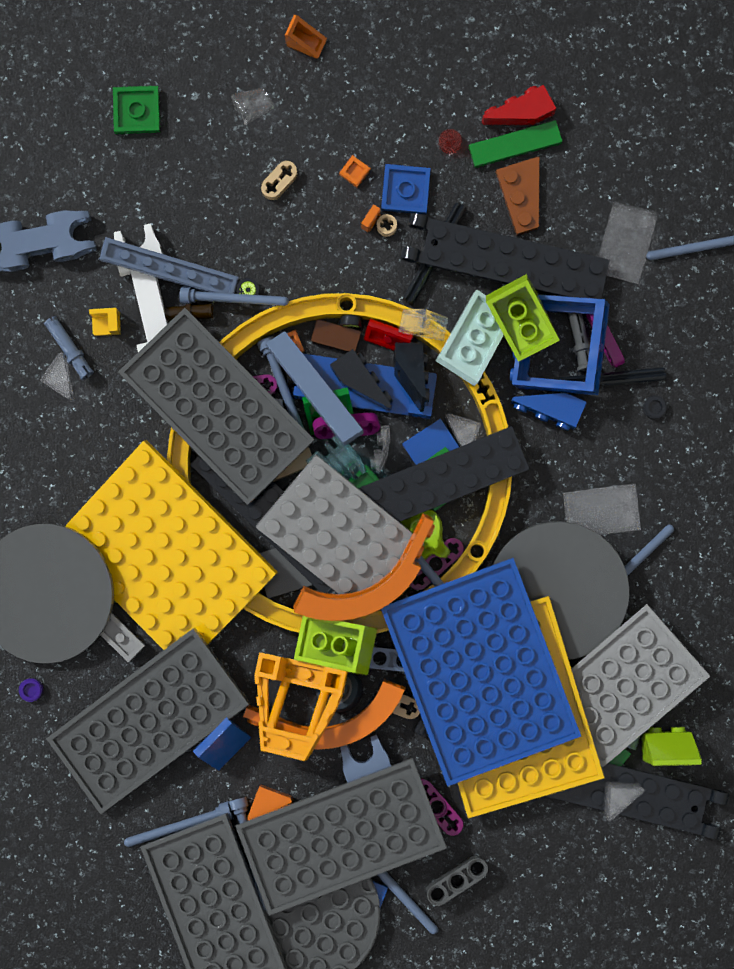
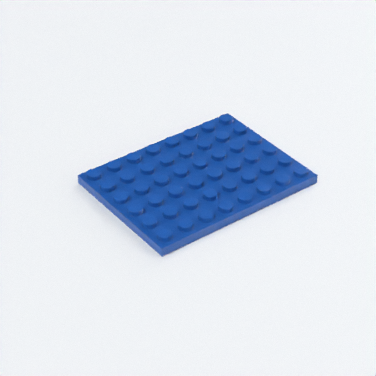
[381,558,581,786]

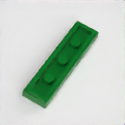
[468,120,562,168]

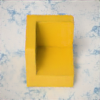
[89,308,121,336]

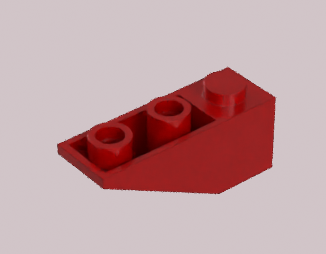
[482,85,556,125]

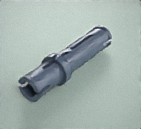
[44,316,94,380]

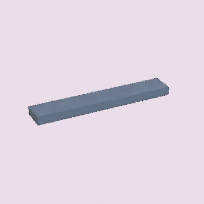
[99,237,238,294]
[266,331,364,446]

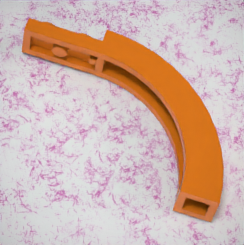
[293,513,435,621]
[243,679,406,749]

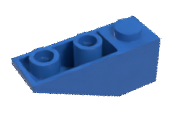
[510,393,586,431]

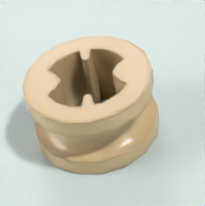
[377,214,397,237]

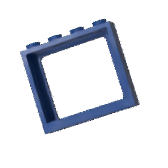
[510,295,610,395]

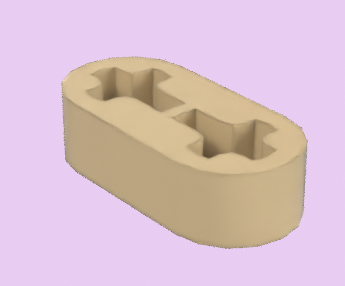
[261,161,297,200]
[392,694,420,719]

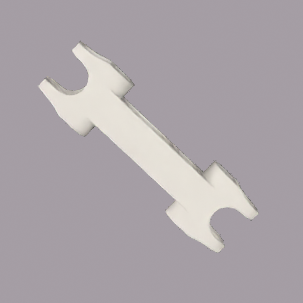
[114,224,168,352]

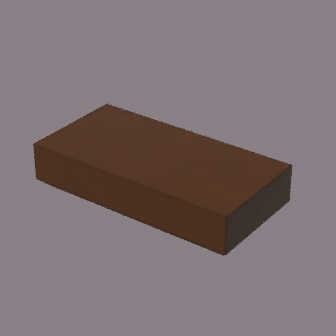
[311,319,361,352]

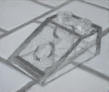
[598,201,658,284]
[563,484,641,535]

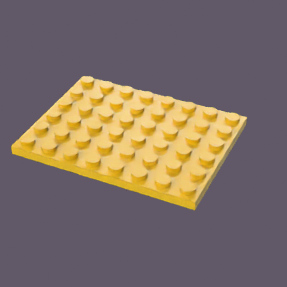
[66,440,278,650]
[458,596,604,818]

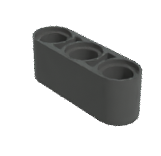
[427,855,488,906]

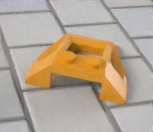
[254,652,348,761]

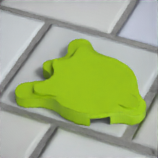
[400,509,450,560]

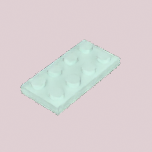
[436,290,504,386]

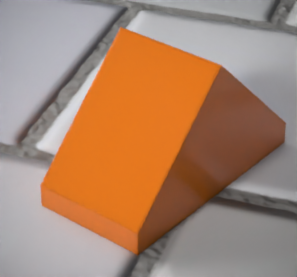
[285,15,327,58]
[248,784,293,820]

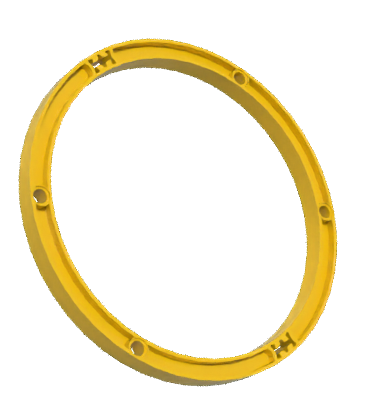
[167,293,512,634]

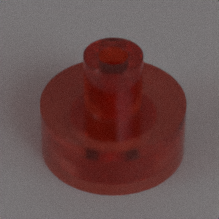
[439,129,462,154]

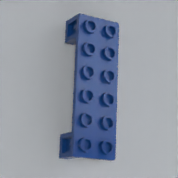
[293,354,437,419]

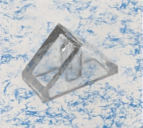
[231,88,275,125]
[399,309,448,341]
[40,353,75,401]
[445,414,481,447]
[604,781,645,822]

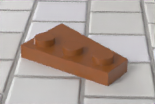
[496,156,539,236]

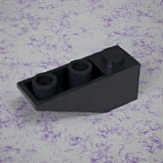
[393,342,430,412]
[330,349,393,411]

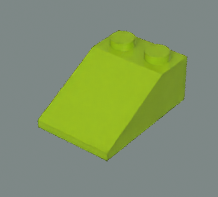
[486,274,560,362]
[294,616,377,675]
[641,727,701,765]

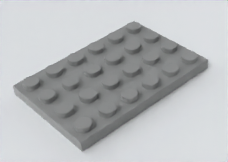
[256,454,425,594]
[571,604,710,768]

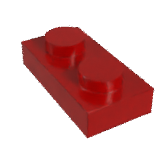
[364,319,414,350]

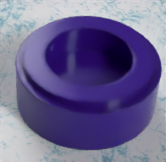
[19,678,43,702]

